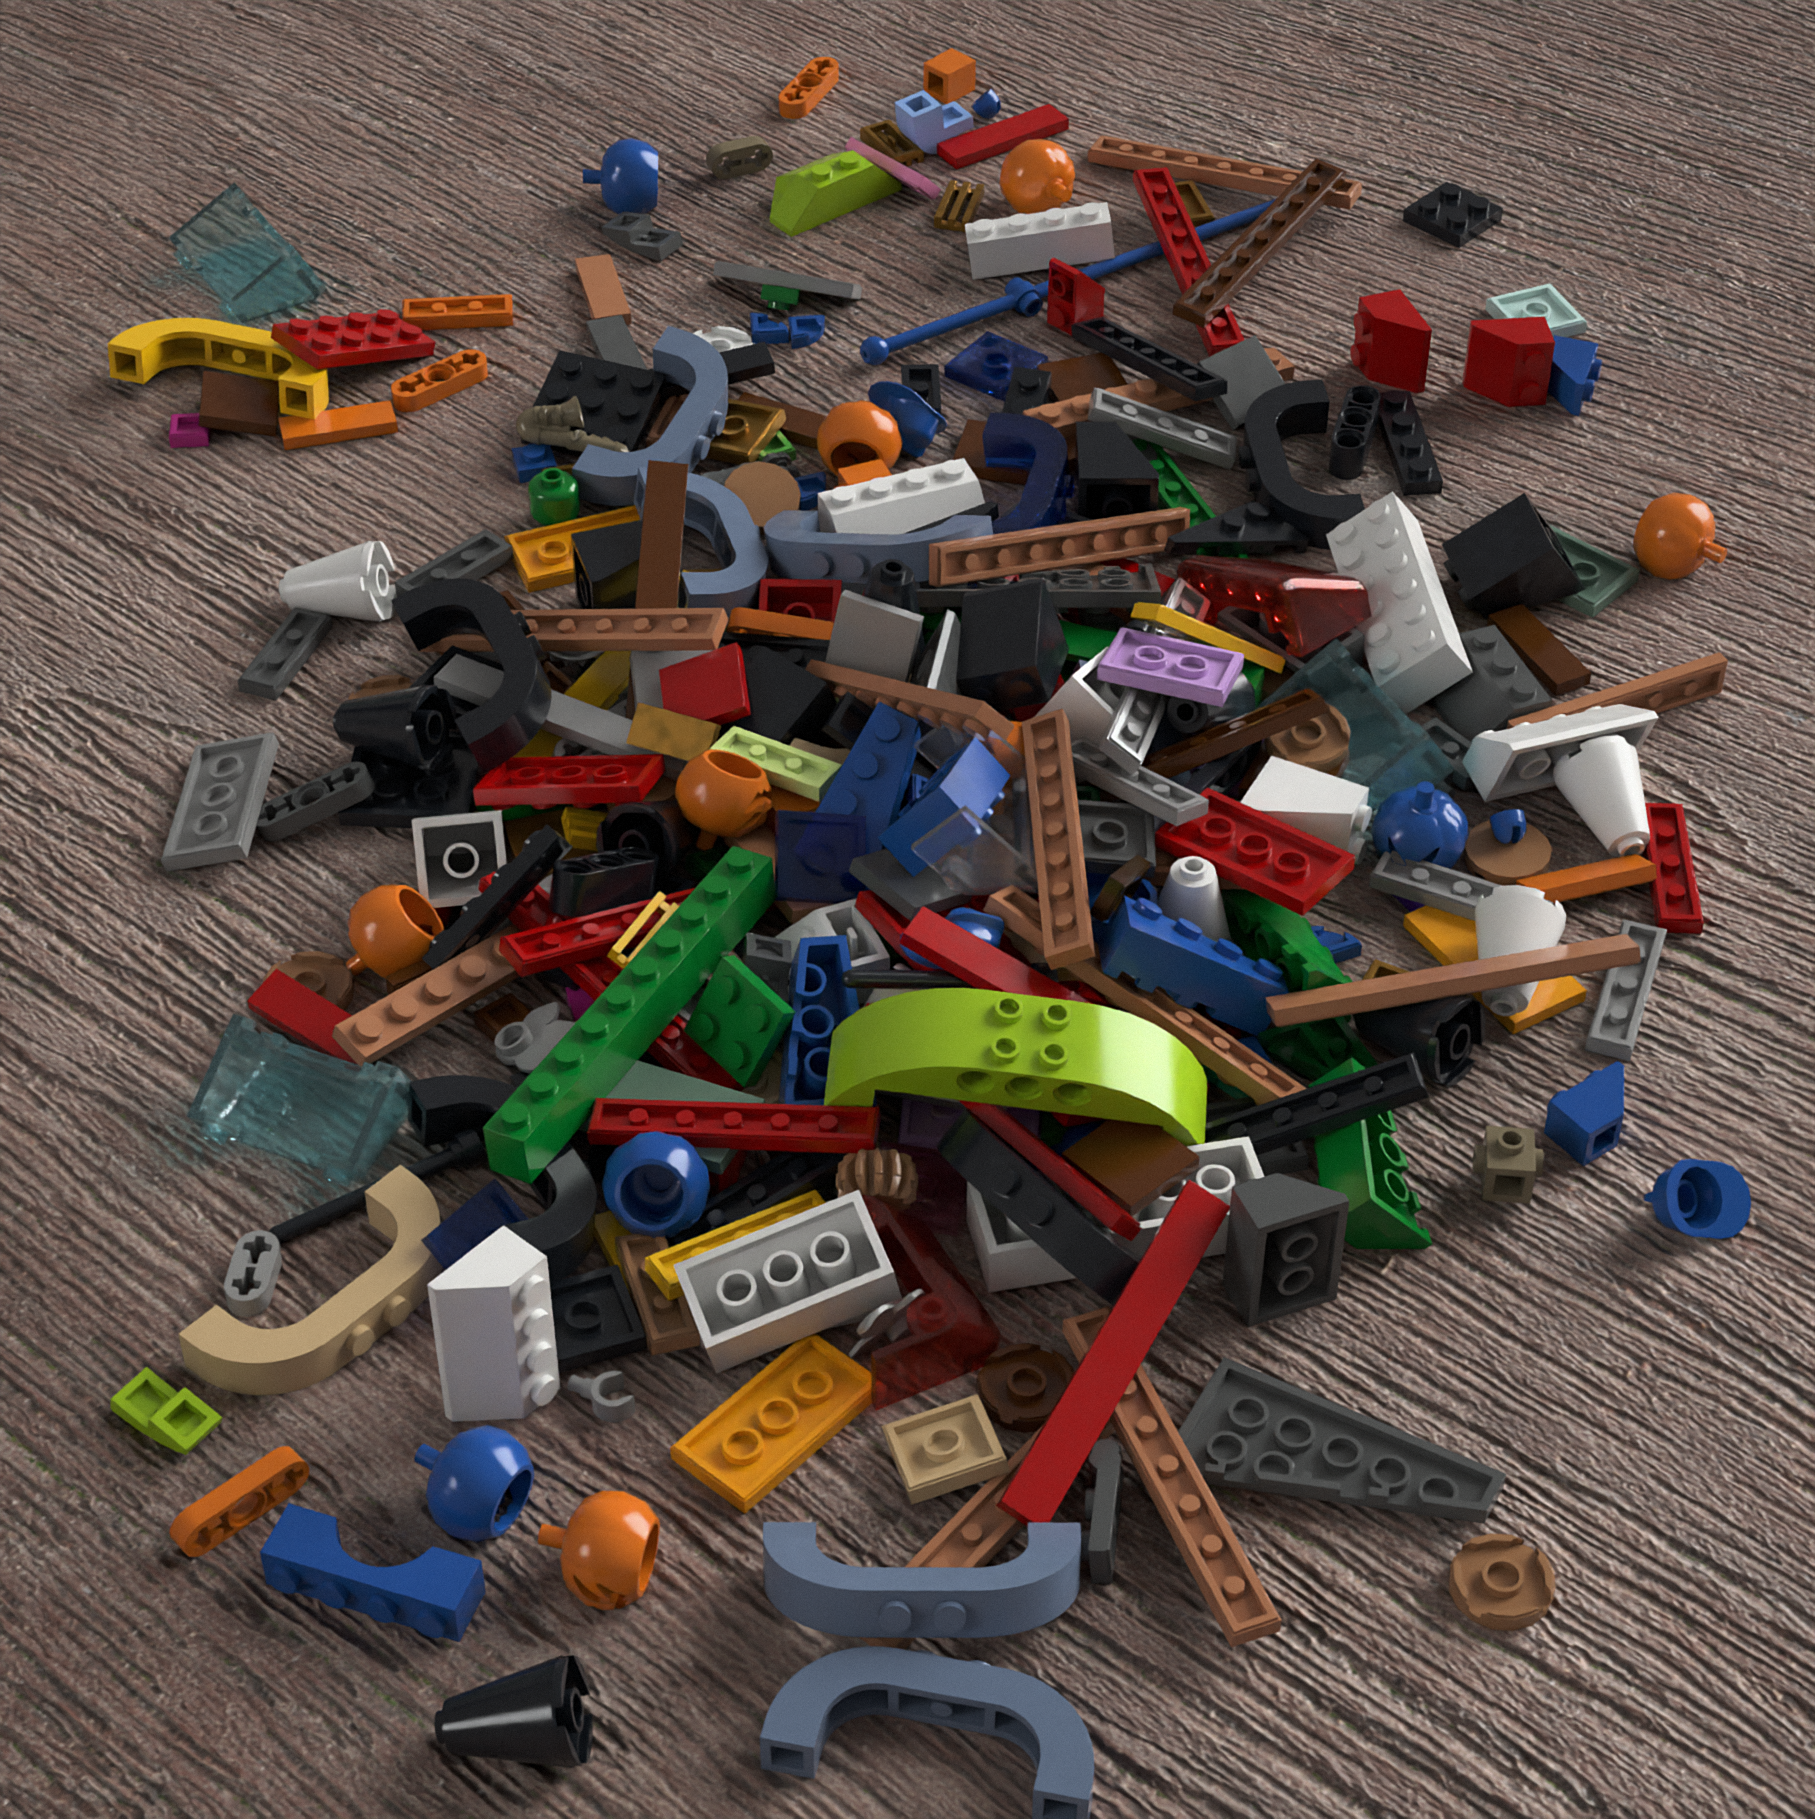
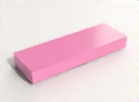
[845,137,941,200]

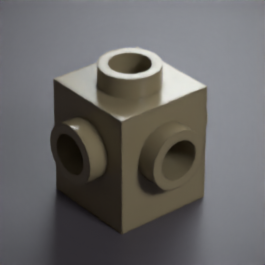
[1473,1126,1544,1204]

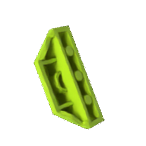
[770,150,902,237]

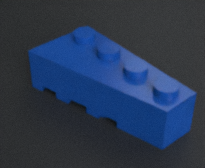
[793,701,922,896]
[1097,895,1289,1036]
[778,935,877,1107]

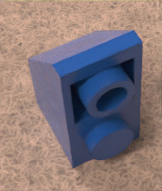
[1548,335,1602,416]
[1544,1061,1624,1166]

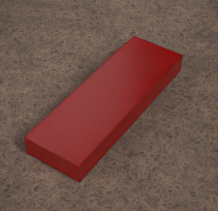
[247,968,366,1076]

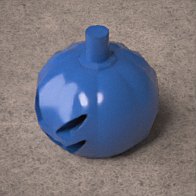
[583,138,658,214]
[1370,781,1469,869]
[602,1131,710,1239]
[414,1425,534,1543]

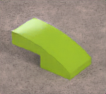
[110,1367,222,1455]

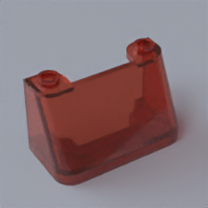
[1177,555,1372,657]

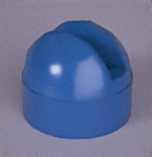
[971,88,1001,119]
[1489,809,1527,844]

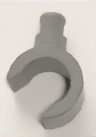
[567,1371,635,1422]

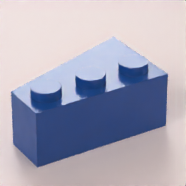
[877,737,1011,877]

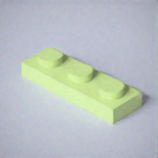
[709,726,842,802]

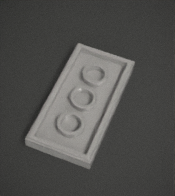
[161,732,279,872]

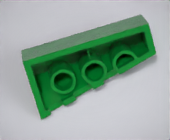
[1221,889,1352,1023]
[1308,1058,1433,1249]

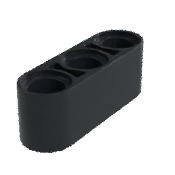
[1329,385,1381,480]
[548,847,659,917]

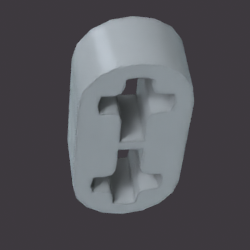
[224,1230,282,1317]

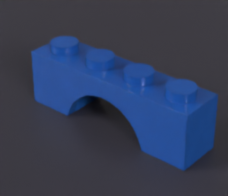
[260,1503,486,1642]

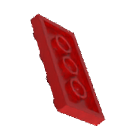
[271,309,436,369]
[473,754,666,810]
[1155,787,1355,916]

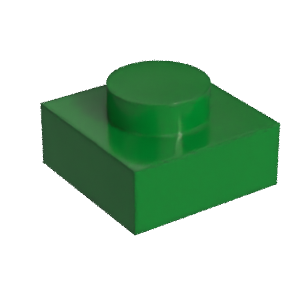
[760,284,800,311]

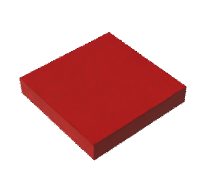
[659,642,751,725]

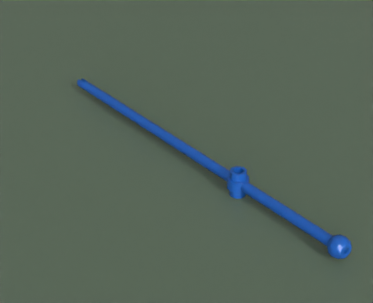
[860,198,1277,366]

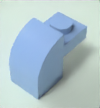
[895,90,974,154]

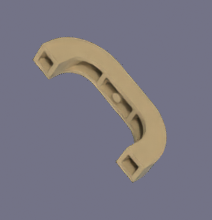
[178,1165,444,1395]

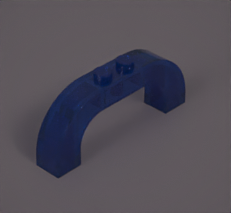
[982,413,1074,534]

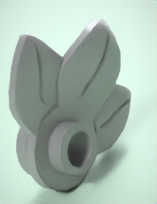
[495,1002,575,1073]
[849,1289,926,1358]

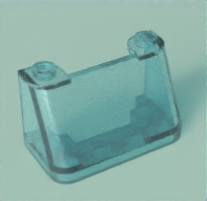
[169,182,328,324]
[1259,638,1455,812]
[187,1014,411,1187]

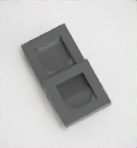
[601,211,683,261]
[742,933,792,1004]

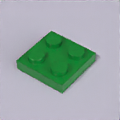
[683,955,796,1088]

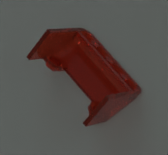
[861,1195,1001,1411]

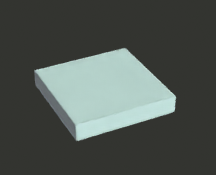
[1485,283,1587,337]

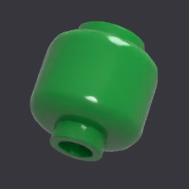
[528,468,580,526]

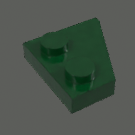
[1257,1016,1378,1081]

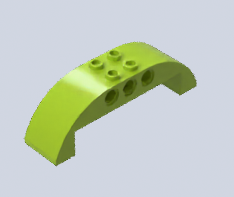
[824,988,1207,1146]

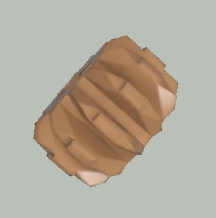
[835,1147,918,1216]

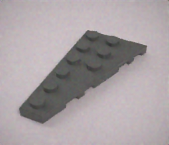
[915,563,1161,614]
[1178,1357,1506,1524]

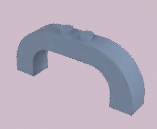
[572,326,728,506]
[633,467,769,626]
[764,510,993,584]
[763,1522,1081,1638]
[760,1646,1094,1819]

